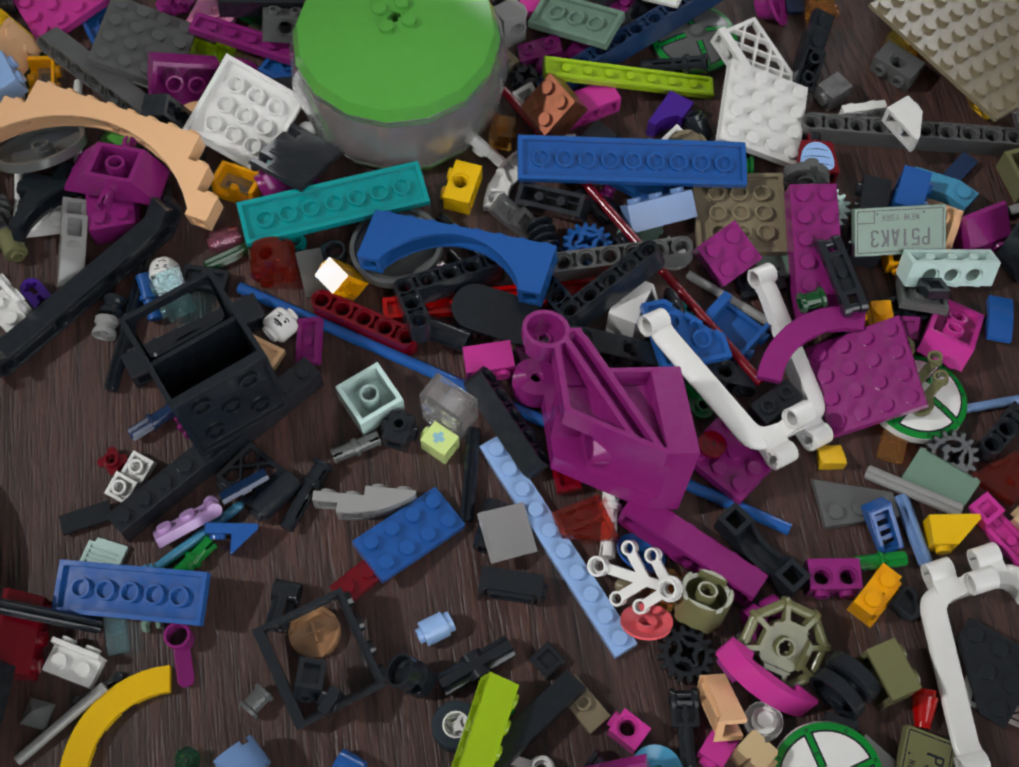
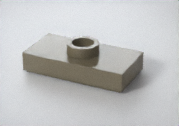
[568,674,611,734]

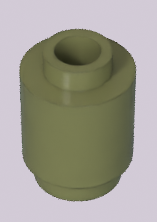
[0,227,28,262]

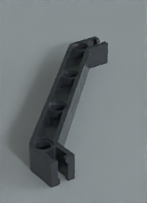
[0,196,184,377]

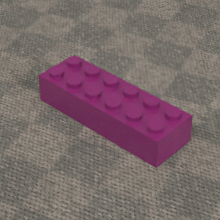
[784,184,841,321]

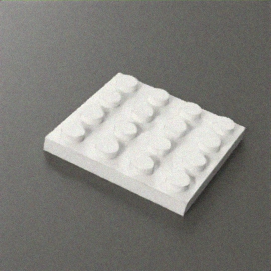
[183,53,306,169]
[715,58,808,167]

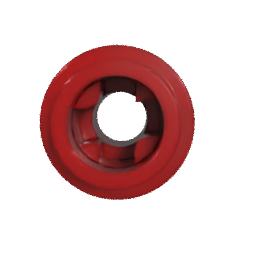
[911,688,939,729]

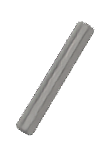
[864,466,964,514]

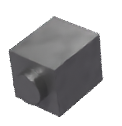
[814,72,853,112]

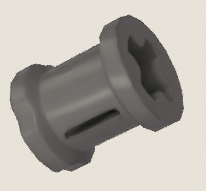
[238,683,274,719]

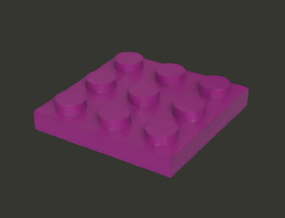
[694,417,772,505]

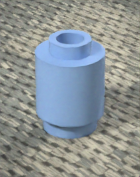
[415,611,456,647]

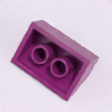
[147,52,220,105]

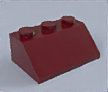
[0,588,52,681]

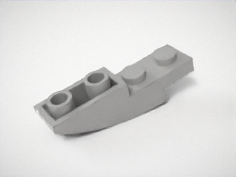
[57,197,88,288]
[312,484,417,521]

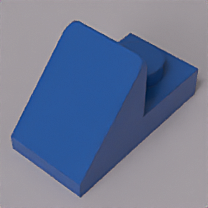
[204,522,258,556]

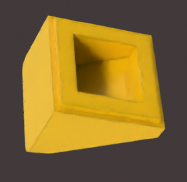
[816,445,847,470]

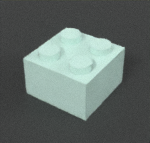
[335,362,405,436]

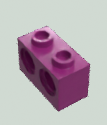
[802,558,863,600]

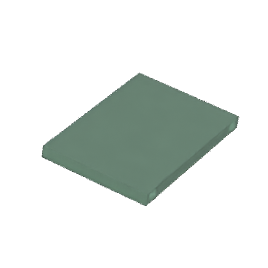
[901,447,981,506]

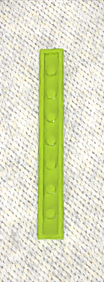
[542,55,714,100]

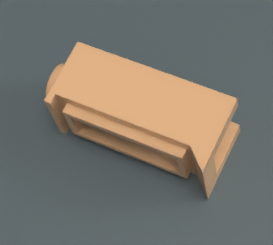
[697,673,747,742]

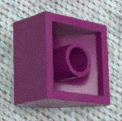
[953,200,1011,252]

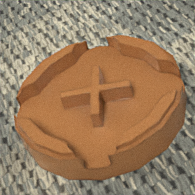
[288,607,341,659]

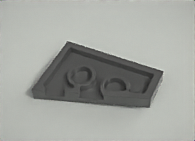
[811,479,900,530]

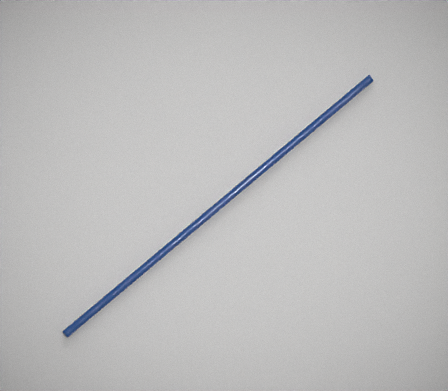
[237,282,792,535]

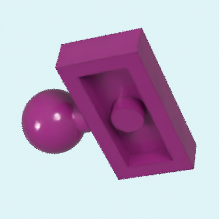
[517,35,564,76]

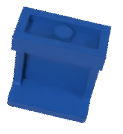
[706,291,770,362]

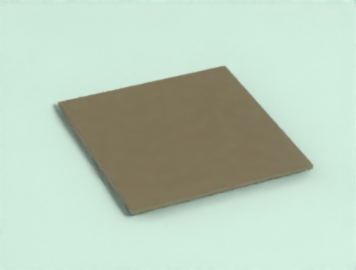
[868,0,1019,122]

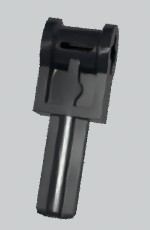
[668,687,700,767]

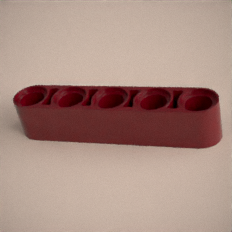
[311,289,418,356]

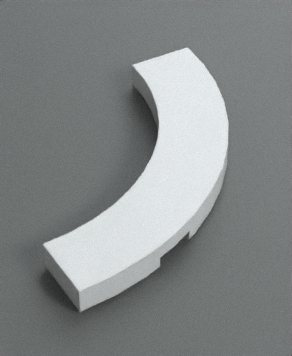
[483,134,576,211]

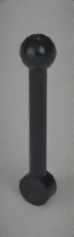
[71,671,124,706]

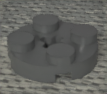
[783,158,830,189]

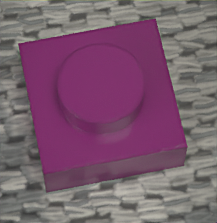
[900,316,922,342]

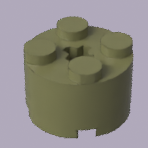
[674,569,734,634]

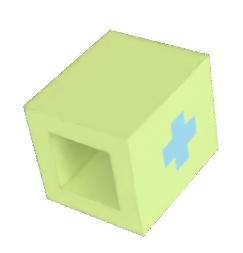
[420,421,460,464]

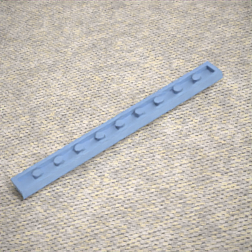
[479,436,637,659]

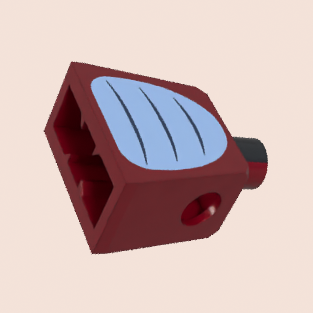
[795,132,839,184]

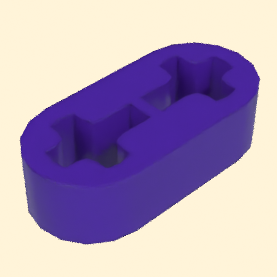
[20,278,51,309]

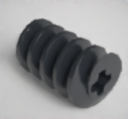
[526,216,563,266]

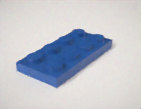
[352,487,466,584]

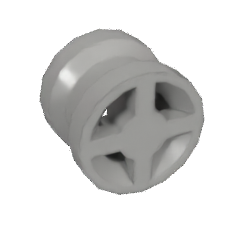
[92,314,119,341]

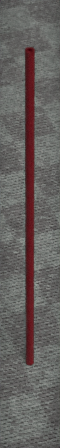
[499,87,764,386]

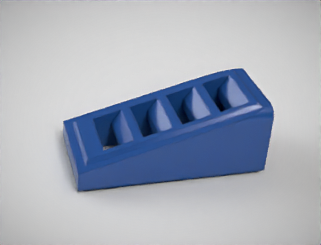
[861,497,904,553]

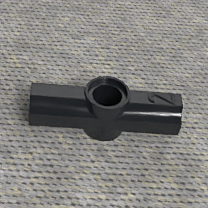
[436,635,516,697]

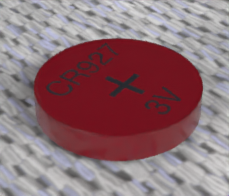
[698,431,727,459]

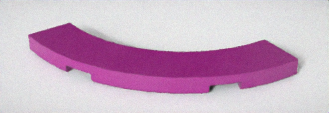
[756,306,866,384]

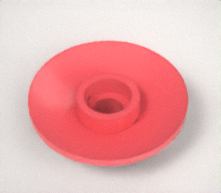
[620,603,673,640]

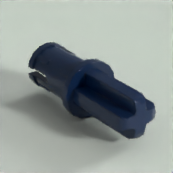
[127,404,175,441]

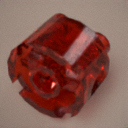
[248,236,298,289]

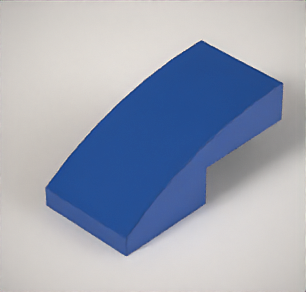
[984,295,1014,344]

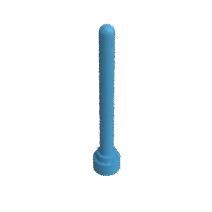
[143,501,245,568]

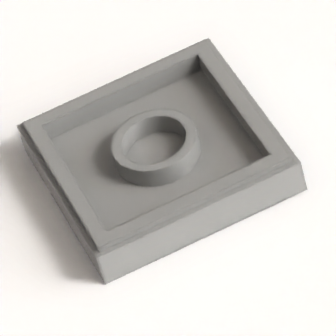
[477,502,538,564]

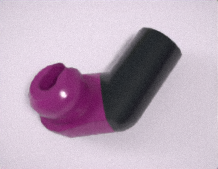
[599,184,621,214]

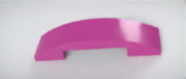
[968,492,1019,566]
[716,637,818,717]

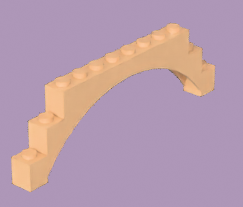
[0,80,224,231]

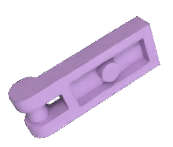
[152,495,222,548]

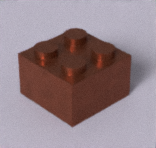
[520,73,588,136]

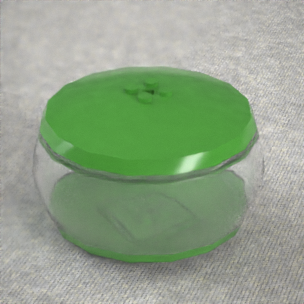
[289,0,510,170]

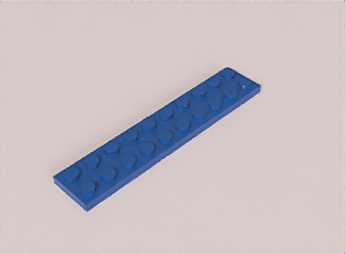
[517,135,747,189]

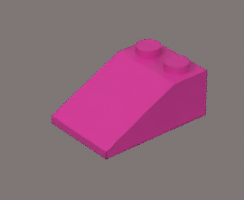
[916,299,985,372]

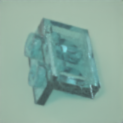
[149,265,197,323]

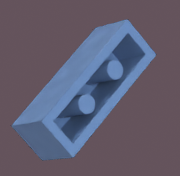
[620,186,698,233]

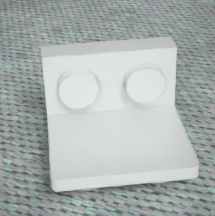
[0,273,33,333]

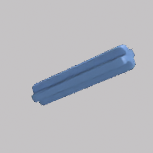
[894,493,933,566]

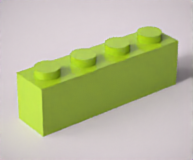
[451,672,519,767]

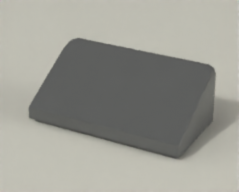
[295,248,331,299]

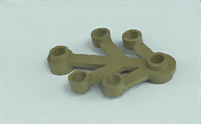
[907,337,949,417]

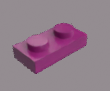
[295,317,324,366]

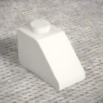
[881,96,923,152]

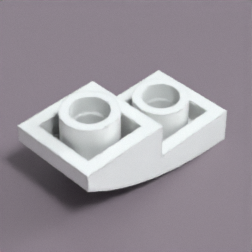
[104,450,157,502]

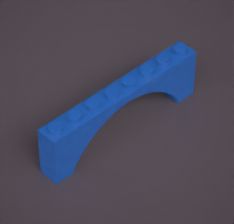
[357,210,558,307]

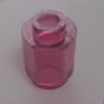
[206,226,242,254]

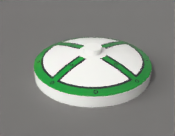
[880,355,967,444]
[774,721,882,767]

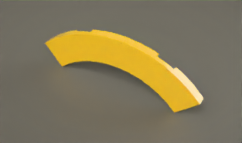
[60,665,172,767]

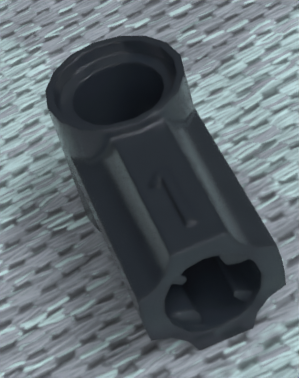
[265,578,303,634]

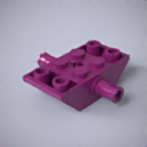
[64,136,170,213]

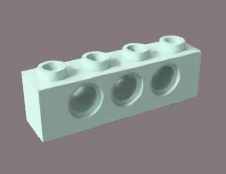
[896,249,1001,288]

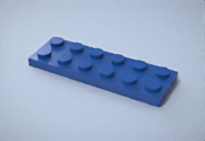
[52,559,211,626]

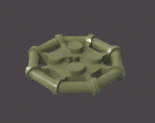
[738,596,831,688]

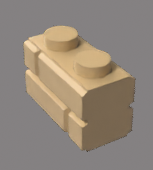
[729,729,778,767]

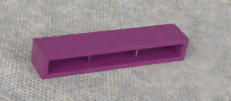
[617,501,768,608]

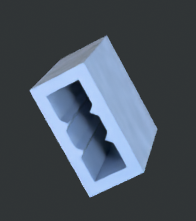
[0,50,29,103]

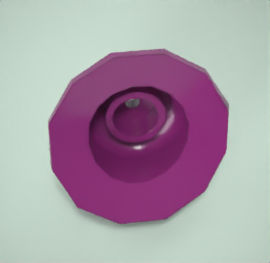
[754,0,788,26]

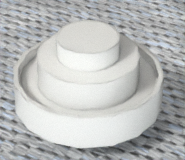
[743,701,784,742]

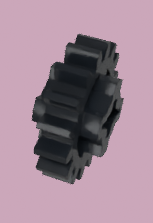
[924,429,979,473]
[657,625,715,685]

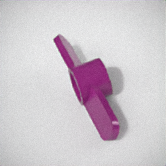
[163,623,195,688]

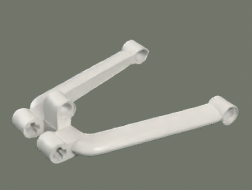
[637,263,833,470]
[920,542,1019,767]

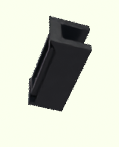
[477,565,548,607]

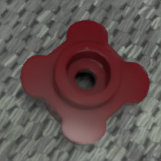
[97,447,128,475]

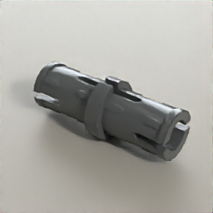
[330,430,382,464]

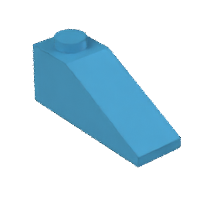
[915,167,979,217]

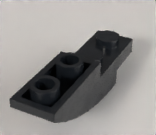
[792,8,835,93]

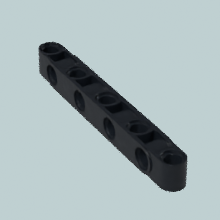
[545,323,757,397]

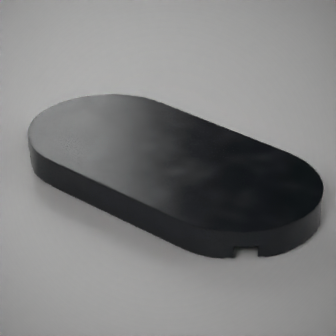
[452,284,542,346]

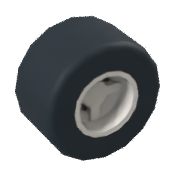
[431,700,471,753]

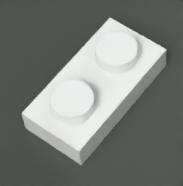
[839,100,887,118]

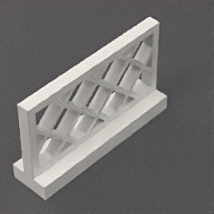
[710,17,793,81]

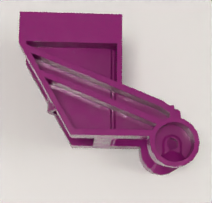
[511,310,700,510]

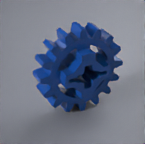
[562,222,613,266]

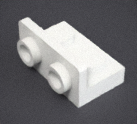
[42,635,107,690]

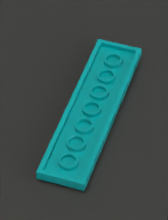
[236,161,430,248]

